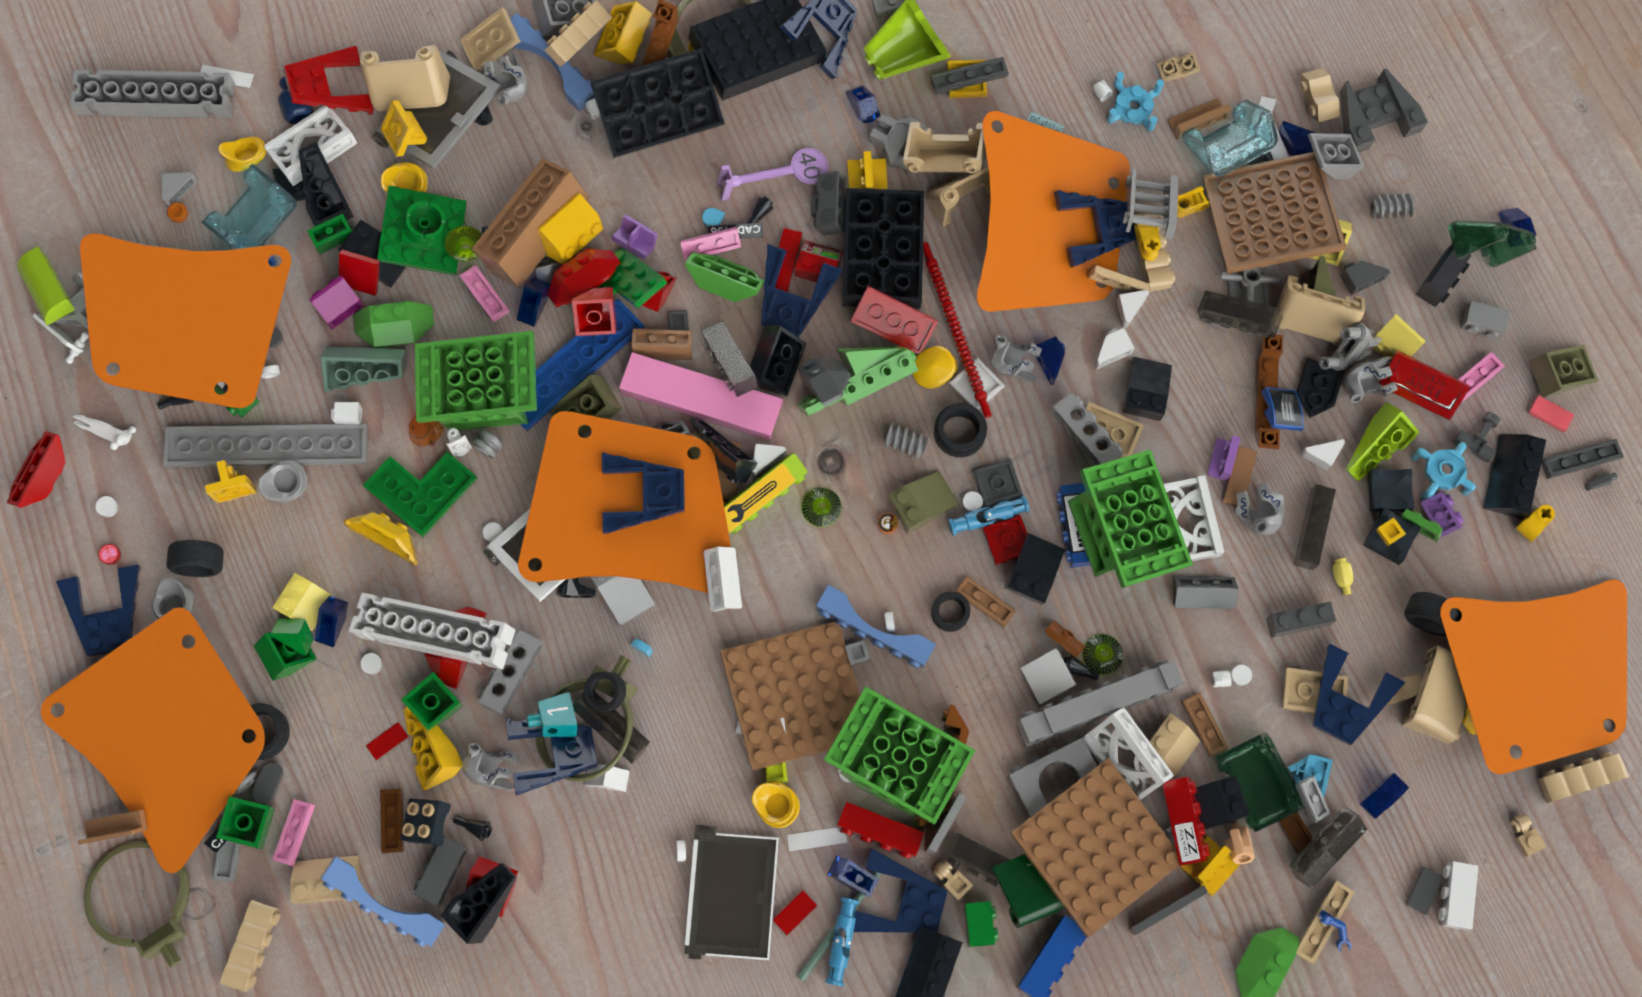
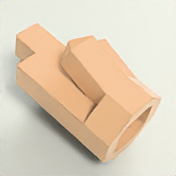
[1225,821,1255,864]

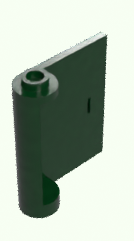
[991,854,1065,928]

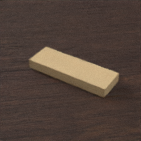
[1088,265,1150,293]

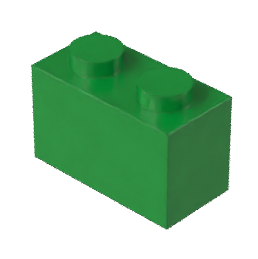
[307,214,352,255]
[964,901,998,948]

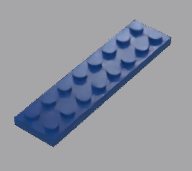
[520,299,645,432]

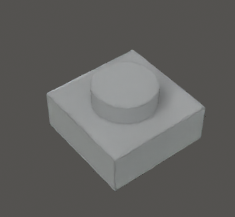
[845,640,870,666]

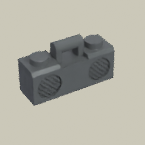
[811,171,846,236]

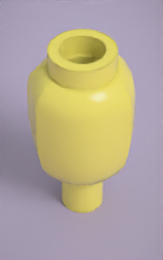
[1332,558,1353,595]

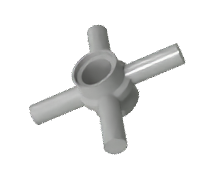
[1220,268,1281,307]

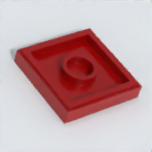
[339,250,379,296]
[982,515,1027,566]

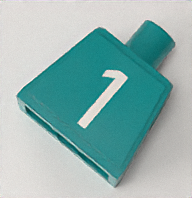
[527,692,577,737]

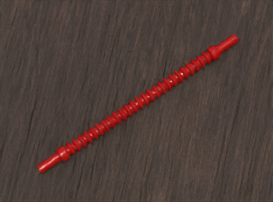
[923,242,992,419]

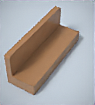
[1168,98,1232,140]
[632,329,693,360]
[78,809,148,845]

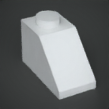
[1095,328,1134,370]

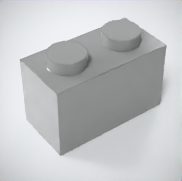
[1461,301,1510,339]

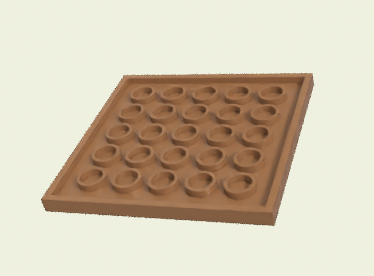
[1203,152,1346,274]
[720,622,860,771]
[1010,758,1179,938]

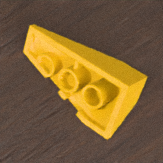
[403,706,463,791]

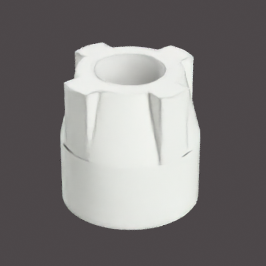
[1093,80,1113,101]
[585,99,600,119]
[1212,670,1231,687]

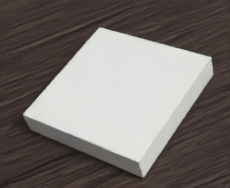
[949,358,1005,410]
[1021,648,1076,704]

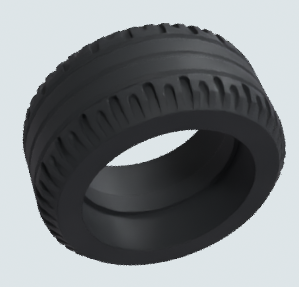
[934,403,987,458]
[166,540,224,577]
[1404,592,1462,637]
[242,703,290,760]

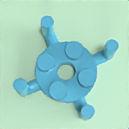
[1107,72,1164,132]
[1411,442,1476,501]

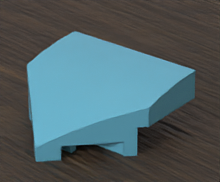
[1288,754,1333,797]

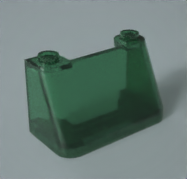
[1448,220,1537,268]
[1216,733,1305,832]

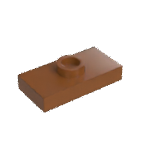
[1044,620,1086,658]

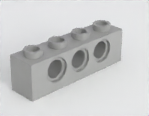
[1051,393,1123,466]
[478,629,543,716]

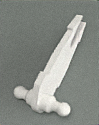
[33,313,89,364]
[73,415,136,450]

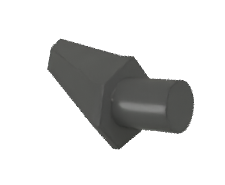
[1585,472,1618,491]

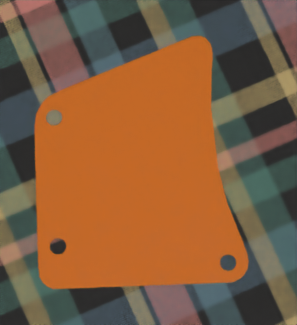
[977,111,1130,312]
[80,233,292,408]
[518,411,731,593]
[1440,579,1627,775]
[41,607,265,873]

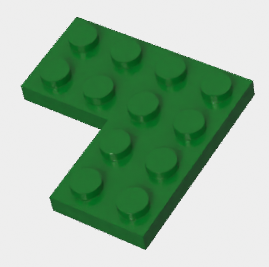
[570,247,667,308]
[363,452,478,538]

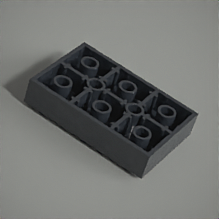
[688,0,827,101]
[590,49,725,159]
[842,188,924,309]

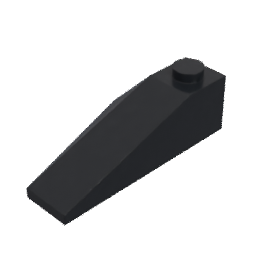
[298,142,354,226]
[690,417,758,483]
[440,863,517,944]

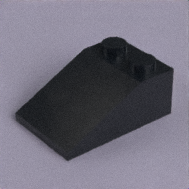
[338,220,406,288]
[1122,357,1172,421]
[1004,533,1065,605]
[1194,775,1250,830]

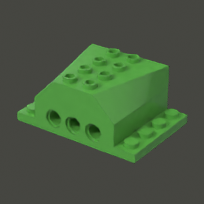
[415,331,537,431]
[1068,449,1193,588]
[823,687,976,825]

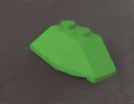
[685,252,764,302]
[353,301,434,348]
[1235,927,1300,997]

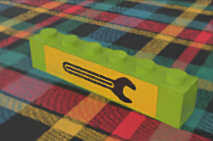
[724,453,808,534]

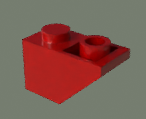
[641,271,676,312]

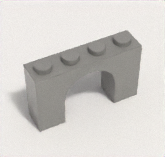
[1007,737,1097,818]

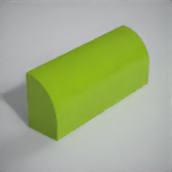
[17,246,75,326]

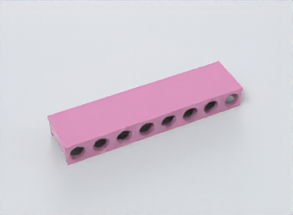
[619,352,783,441]

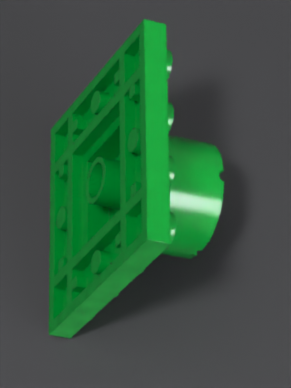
[377,186,467,276]

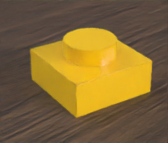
[1376,517,1406,546]

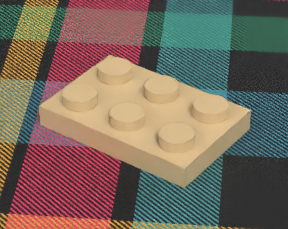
[460,8,520,73]
[1083,402,1144,458]
[1282,667,1348,714]

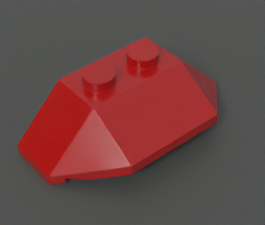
[547,248,621,308]
[6,431,66,508]
[425,606,487,690]

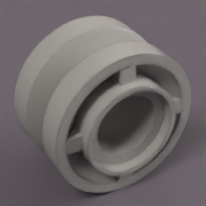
[471,429,503,459]

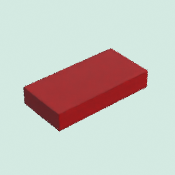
[773,890,818,936]

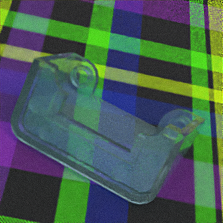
[1182,99,1278,177]
[201,163,297,250]

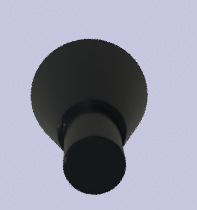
[474,91,493,126]
[746,196,774,224]
[157,396,194,410]
[1064,655,1100,681]
[453,815,492,841]

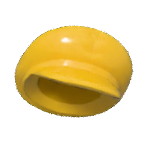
[218,137,267,172]
[381,162,428,193]
[912,346,958,389]
[752,781,800,828]

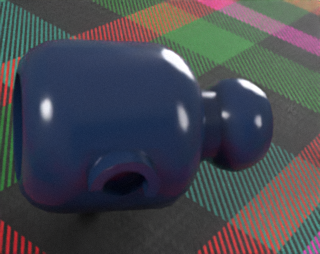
[278,76,313,124]

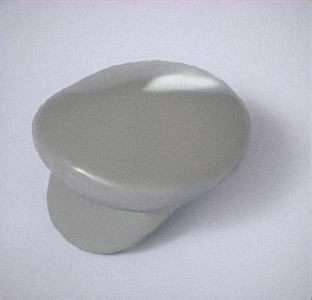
[258,460,308,503]
[151,578,194,621]

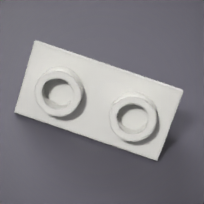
[447,428,472,457]

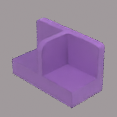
[612,215,658,260]

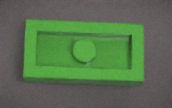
[1402,509,1443,542]

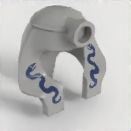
[483,50,528,106]
[990,335,1042,382]
[1344,356,1398,403]
[1235,483,1285,536]
[463,743,518,791]

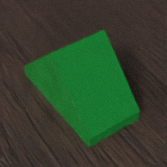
[269,618,314,656]

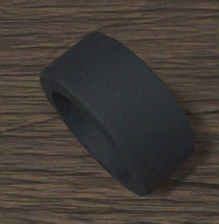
[931,591,970,632]
[584,671,626,711]

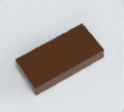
[1277,811,1319,858]

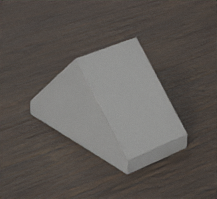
[162,172,198,207]

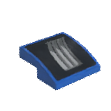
[1261,387,1304,431]

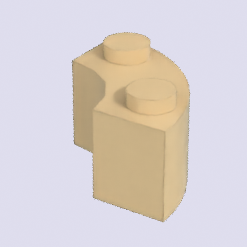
[1299,68,1340,122]

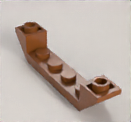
[641,0,678,66]
[1255,333,1283,450]
[915,704,969,828]

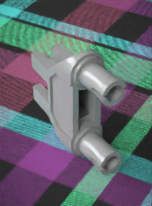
[869,114,935,173]
[55,271,88,331]
[1319,323,1382,371]

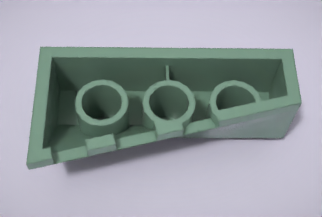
[321,346,407,392]

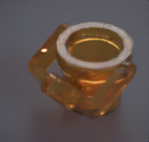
[408,415,444,447]

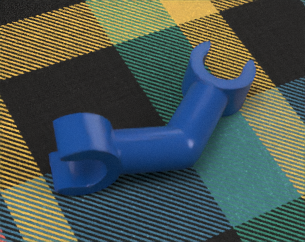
[1318,910,1352,952]

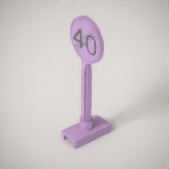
[717,148,829,200]

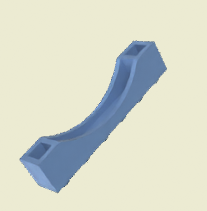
[510,14,594,111]
[816,585,936,669]
[321,855,445,947]

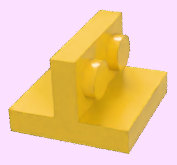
[380,100,427,157]
[847,151,888,189]
[205,460,257,503]
[1180,836,1240,896]

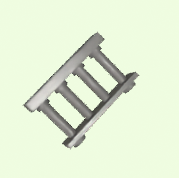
[1123,169,1178,239]

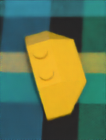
[343,512,418,566]

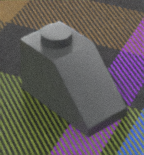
[1340,261,1390,295]

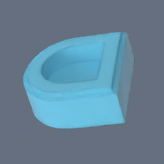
[702,208,725,227]
[631,638,653,657]

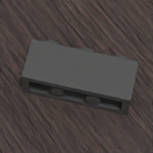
[1266,601,1336,638]
[414,836,468,906]

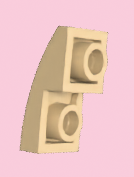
[1157,52,1200,82]
[1386,673,1422,706]

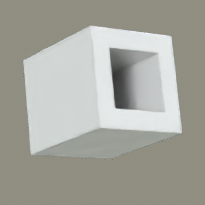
[331,402,363,424]

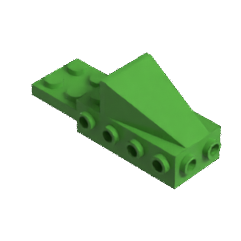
[797,346,918,416]

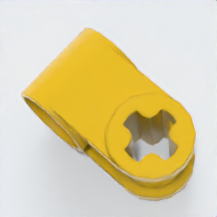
[1177,186,1210,218]
[1135,224,1161,261]
[1515,505,1555,542]

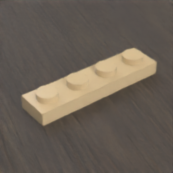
[1296,880,1355,965]

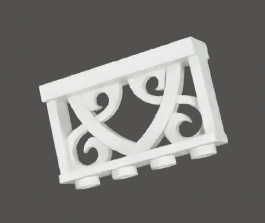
[264,106,357,186]
[1164,475,1224,561]
[1082,707,1174,800]

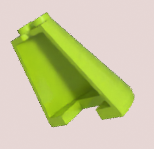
[863,0,951,81]

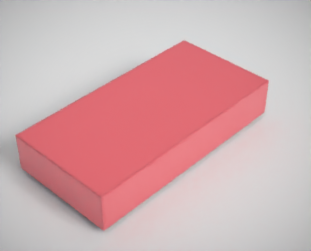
[1528,395,1574,433]

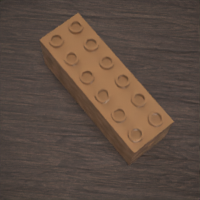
[472,158,589,288]

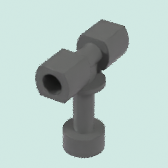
[1453,412,1501,463]

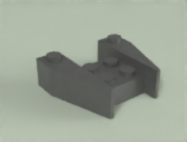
[1340,68,1428,152]

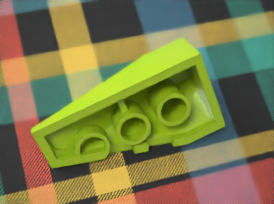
[1346,402,1420,481]

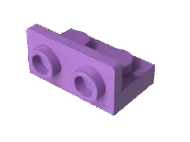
[1207,435,1241,481]
[1420,491,1465,538]

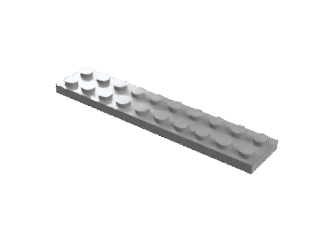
[163,424,368,468]

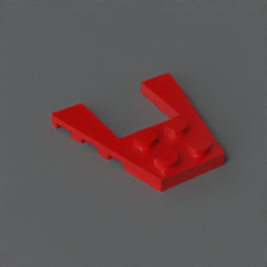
[283,46,374,115]

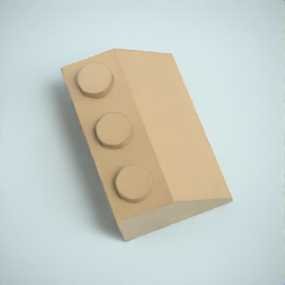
[1131,713,1201,790]
[290,855,360,904]

